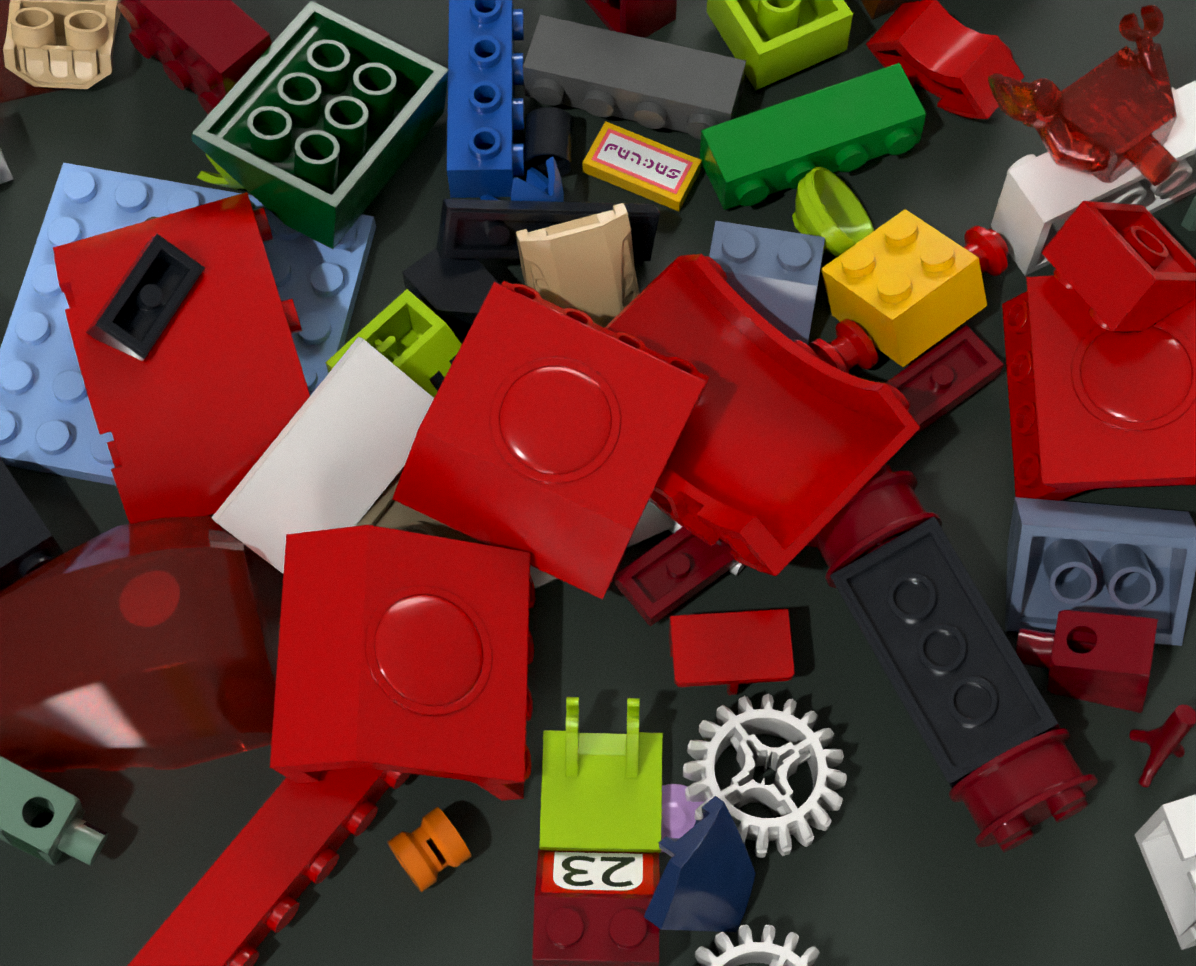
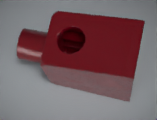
[1016,610,1158,713]

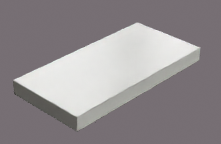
[212,337,434,574]

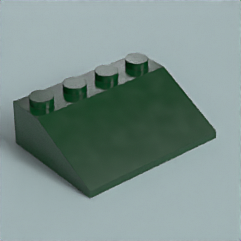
[192,1,449,249]

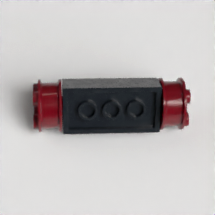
[807,465,1097,852]

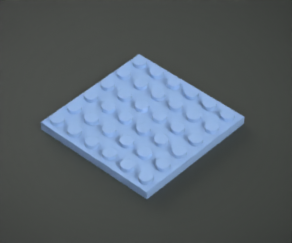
[0,163,376,486]

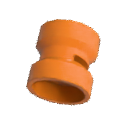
[387,807,472,892]

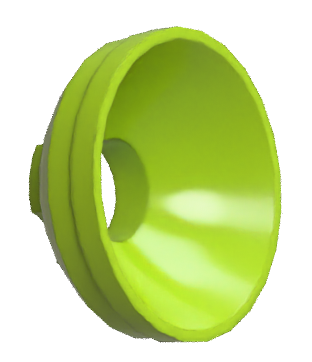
[792,167,874,257]

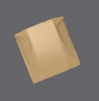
[3,0,121,89]
[516,203,639,328]

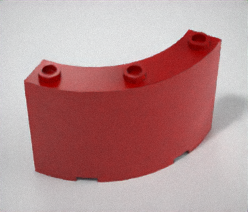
[53,192,310,538]
[605,254,920,576]

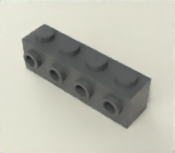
[523,15,746,140]

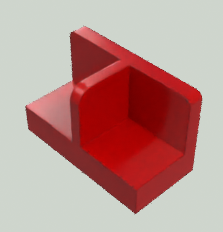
[669,609,794,695]

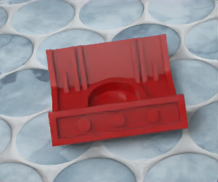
[1002,275,1196,501]
[392,281,710,600]
[270,525,535,801]

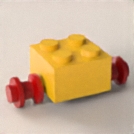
[808,209,1008,374]

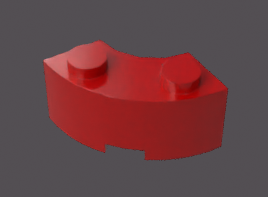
[866,0,1025,119]

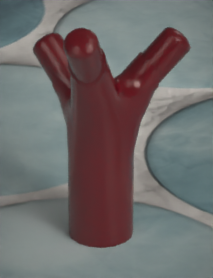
[1129,704,1196,788]

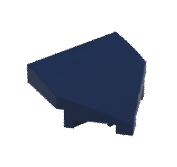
[644,796,756,932]

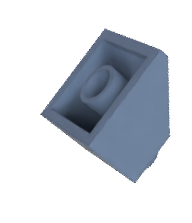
[709,221,825,345]

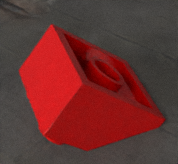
[1041,201,1196,332]

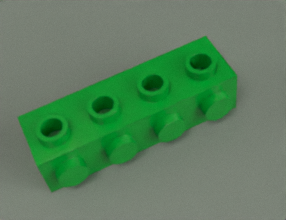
[700,63,926,210]

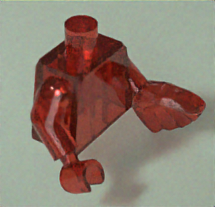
[988,5,1179,186]

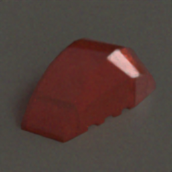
[0,516,277,772]

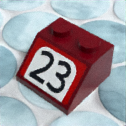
[532,849,660,966]

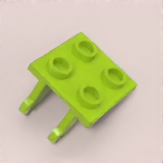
[539,697,663,853]

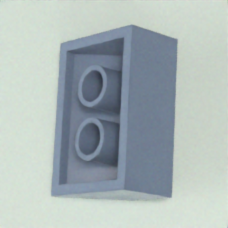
[1005,497,1196,646]

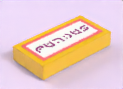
[582,121,702,212]

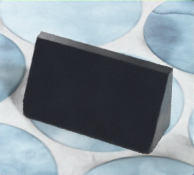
[86,234,205,361]

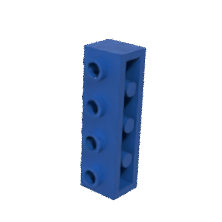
[447,0,524,198]

